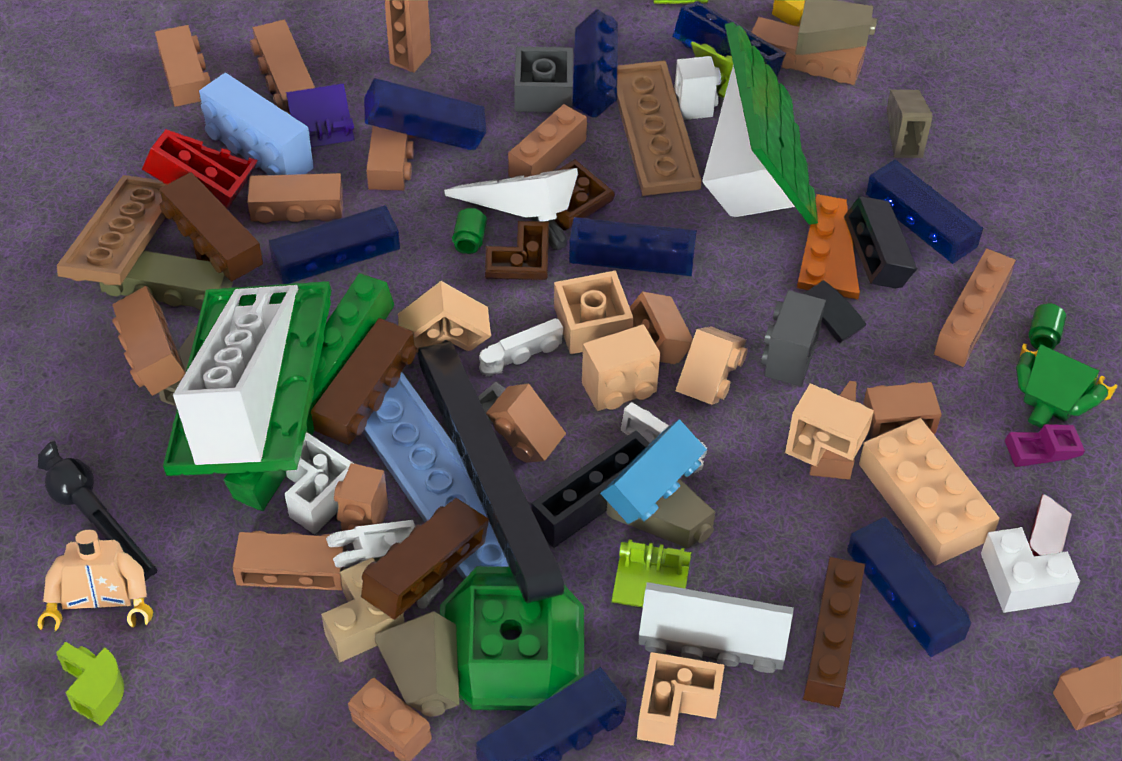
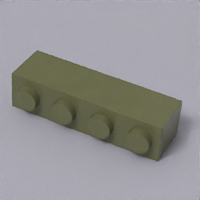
[99,251,233,311]

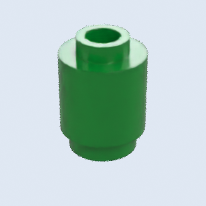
[452,208,487,254]
[1029,303,1066,350]

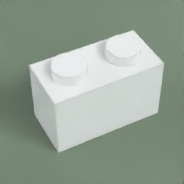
[674,56,721,120]

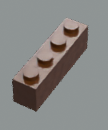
[159,172,263,282]
[311,318,417,446]
[361,498,489,620]
[803,557,865,708]

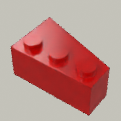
[142,129,258,209]

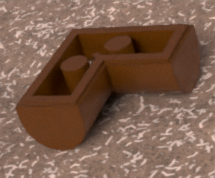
[554,159,615,231]
[485,221,549,280]

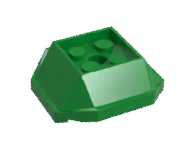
[440,566,584,711]

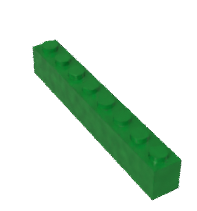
[223,273,395,511]

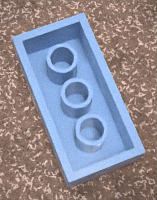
[199,72,314,175]

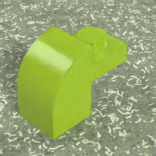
[56,642,124,726]

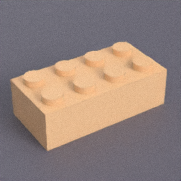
[859,418,1000,566]

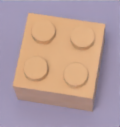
[554,270,633,354]
[582,324,660,411]

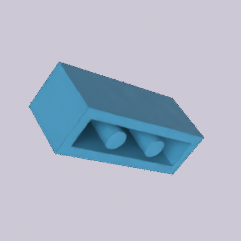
[600,419,707,524]

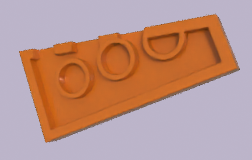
[797,194,860,300]

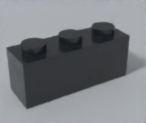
[844,196,917,288]

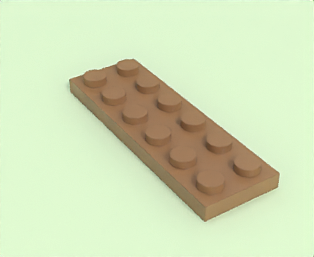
[610,60,702,196]
[57,175,166,285]

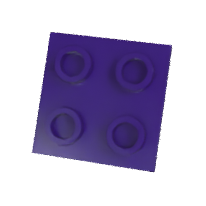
[286,83,355,148]

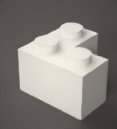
[285,432,354,535]
[981,527,1080,613]

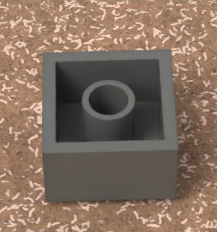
[514,47,573,112]
[761,290,826,387]

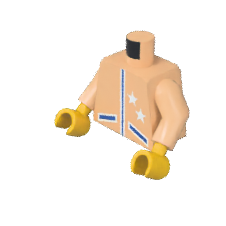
[38,530,153,631]

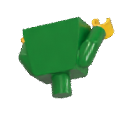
[1016,344,1118,429]

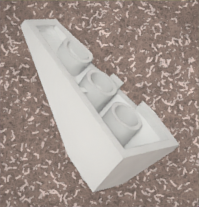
[444,168,578,221]

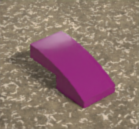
[1004,424,1085,467]

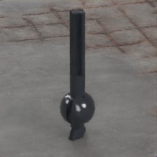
[38,441,158,581]

